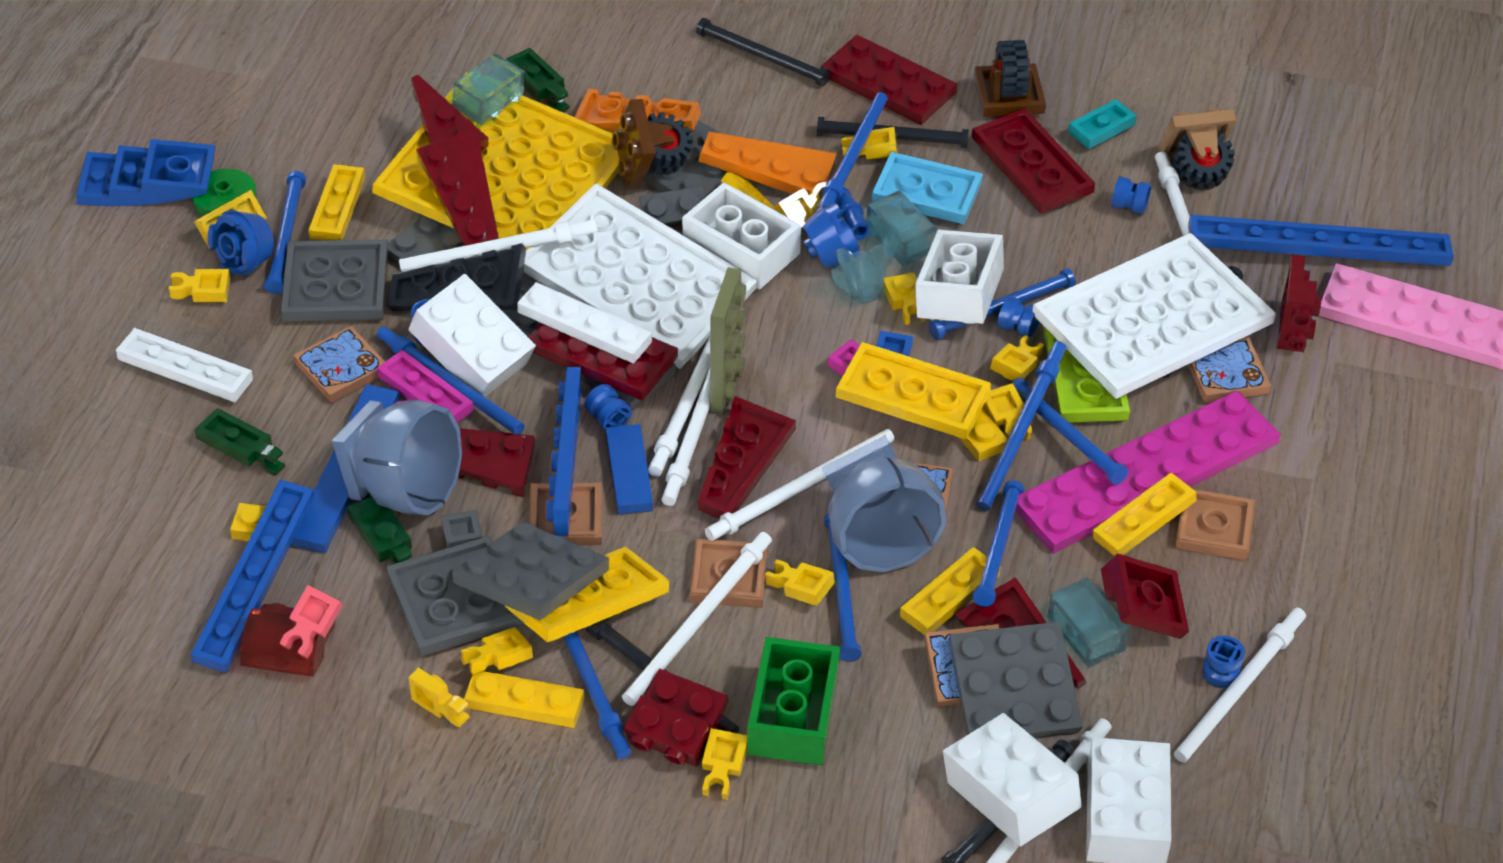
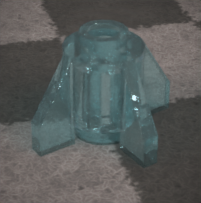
[831,243,889,303]

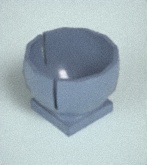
[332,400,462,516]
[821,435,947,572]

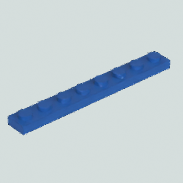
[1188,215,1454,266]

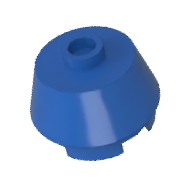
[803,202,862,268]
[208,210,274,275]

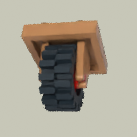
[1159,108,1237,190]

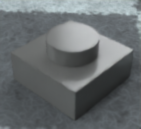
[441,510,483,548]

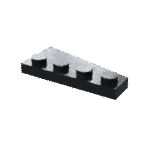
[387,243,526,311]

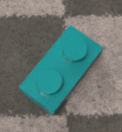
[1068,99,1137,150]

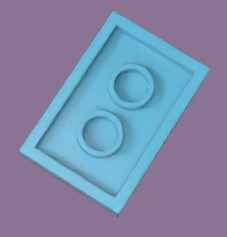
[872,152,983,225]

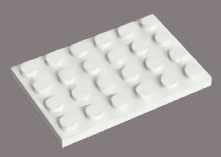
[523,184,757,369]
[1032,233,1276,399]

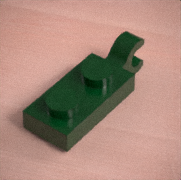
[504,48,569,112]
[194,408,286,475]
[347,496,412,564]

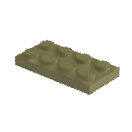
[710,267,746,415]

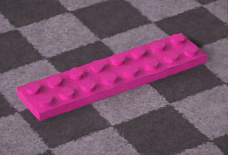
[1015,390,1281,554]

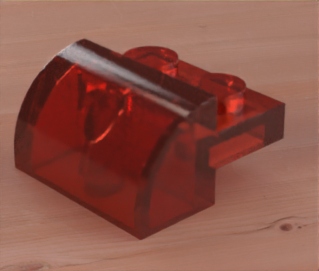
[240,603,335,677]

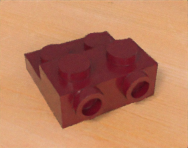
[1277,254,1322,353]
[1101,553,1189,639]
[624,668,729,767]

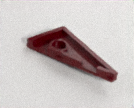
[411,74,489,150]
[955,577,1086,689]

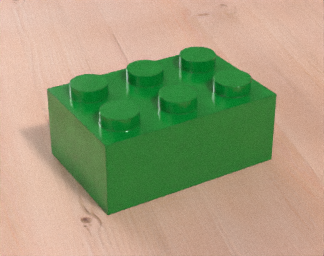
[747,637,840,766]

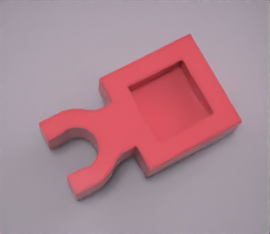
[280,585,343,659]

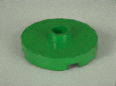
[192,168,257,216]

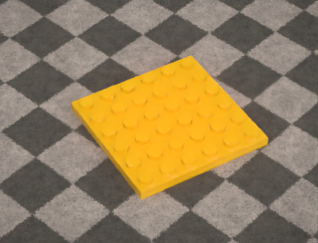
[372,72,619,250]

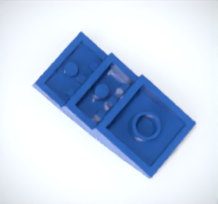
[76,139,216,206]

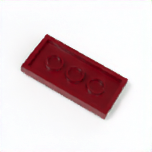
[821,34,957,125]
[972,108,1096,214]
[528,323,678,401]

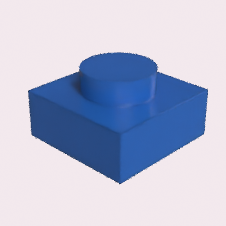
[876,331,914,357]

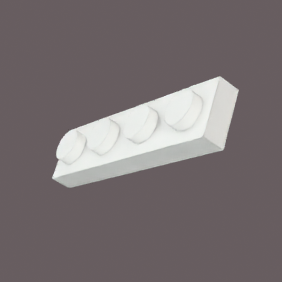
[517,282,652,364]
[116,328,253,402]

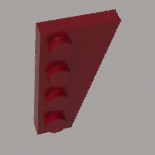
[416,127,499,246]
[698,396,796,519]
[458,428,535,497]

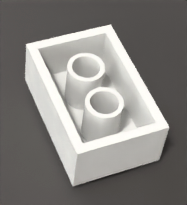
[682,182,801,290]
[915,230,1004,324]
[408,274,536,397]
[943,713,1082,847]
[1086,737,1171,863]

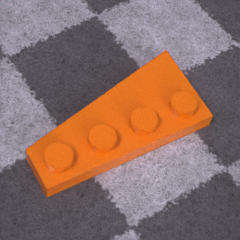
[575,88,701,133]
[698,132,837,198]

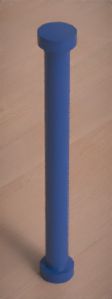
[264,171,306,294]
[929,268,1076,340]
[1012,378,1128,485]
[973,480,1025,607]
[824,513,862,662]

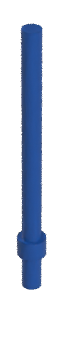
[817,93,888,210]
[377,326,524,435]
[977,341,1067,511]
[563,631,631,759]

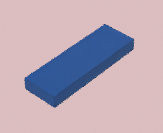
[606,424,653,514]

